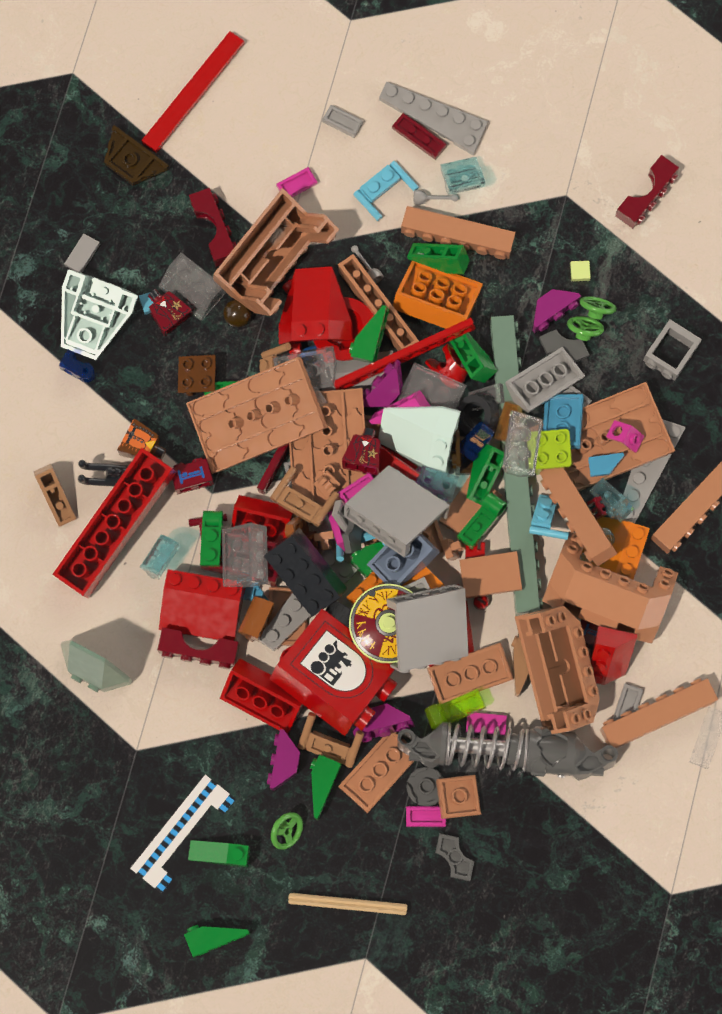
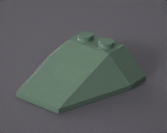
[61,640,132,693]

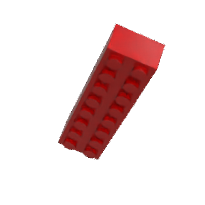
[52,447,177,598]

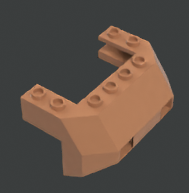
[213,188,339,316]
[542,531,678,644]
[515,606,600,734]

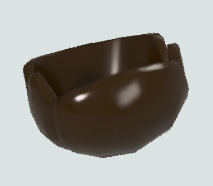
[223,299,252,328]

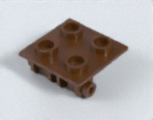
[178,355,216,396]

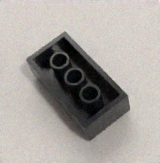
[264,528,347,617]

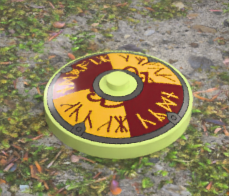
[349,584,413,663]

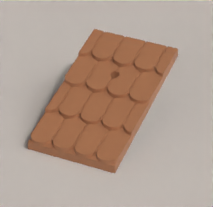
[186,357,328,474]
[530,382,675,491]
[289,388,367,510]

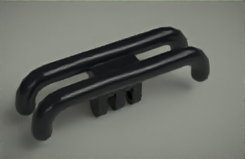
[78,460,129,487]

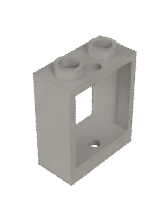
[643,320,702,381]

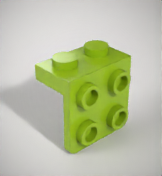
[529,429,572,475]

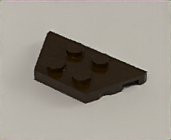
[104,125,169,186]

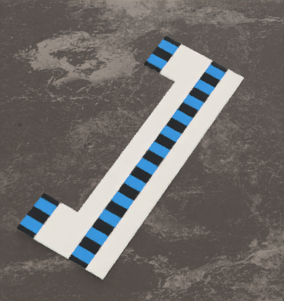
[130,775,235,893]

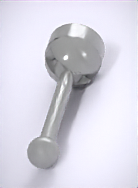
[413,190,458,205]
[351,245,384,284]

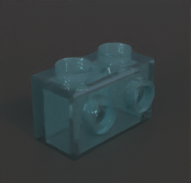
[417,465,459,503]
[589,478,634,522]

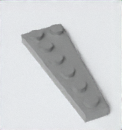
[379,82,488,155]
[615,419,685,523]
[259,550,358,651]

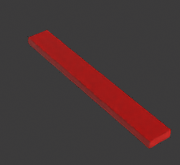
[141,31,245,153]
[332,318,476,390]

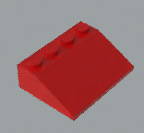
[159,569,246,641]

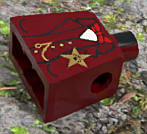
[148,289,192,337]
[342,428,381,475]

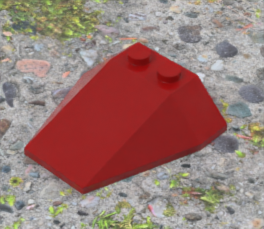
[279,266,353,345]

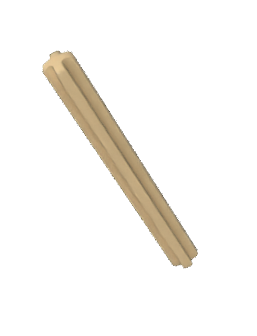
[288,893,407,915]

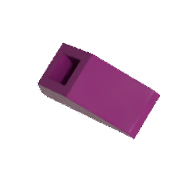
[532,289,581,333]
[363,359,403,407]
[353,704,415,742]
[267,729,301,791]

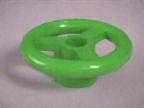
[580,296,616,320]
[567,316,604,341]
[271,812,303,850]

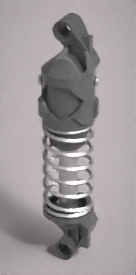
[397,722,618,781]

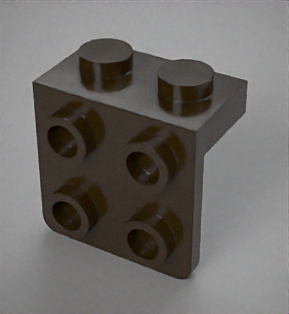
[451,429,478,475]

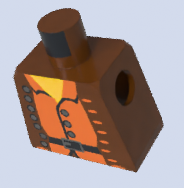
[117,419,166,460]

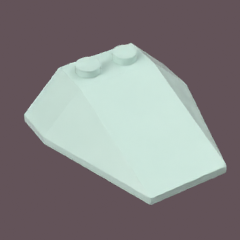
[61,269,138,360]
[378,406,461,478]

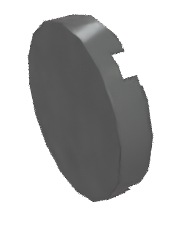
[406,767,444,806]

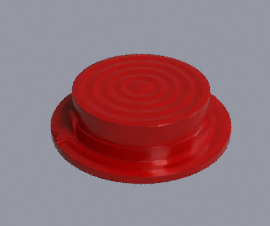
[313,297,374,361]

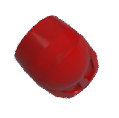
[425,344,468,389]

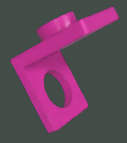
[606,420,644,453]

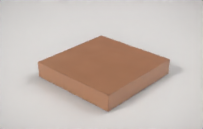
[436,775,481,819]

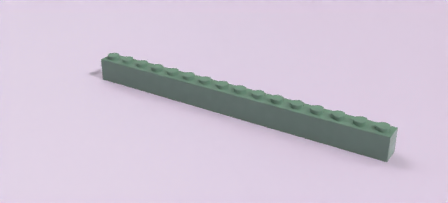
[490,315,543,616]

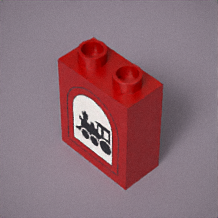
[270,609,398,736]

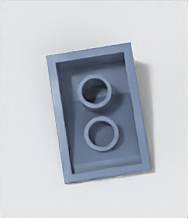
[367,533,440,586]

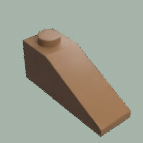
[33,464,76,527]
[511,635,529,697]

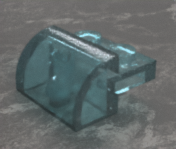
[440,157,485,195]
[139,535,180,579]

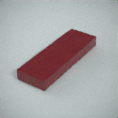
[392,113,447,160]
[257,444,290,495]

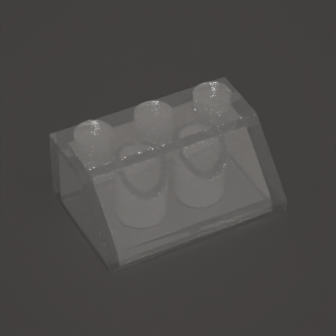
[159,253,226,321]
[273,346,337,390]
[398,363,467,410]
[502,411,543,477]
[222,523,268,587]

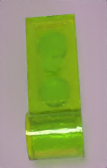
[425,689,486,729]

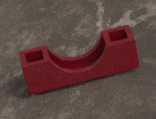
[615,155,679,229]
[189,188,236,267]
[157,627,240,669]

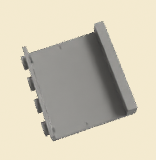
[344,466,450,557]
[387,584,468,673]

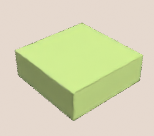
[570,261,590,281]

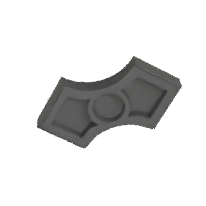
[539,330,589,363]
[342,520,363,554]
[435,833,474,882]

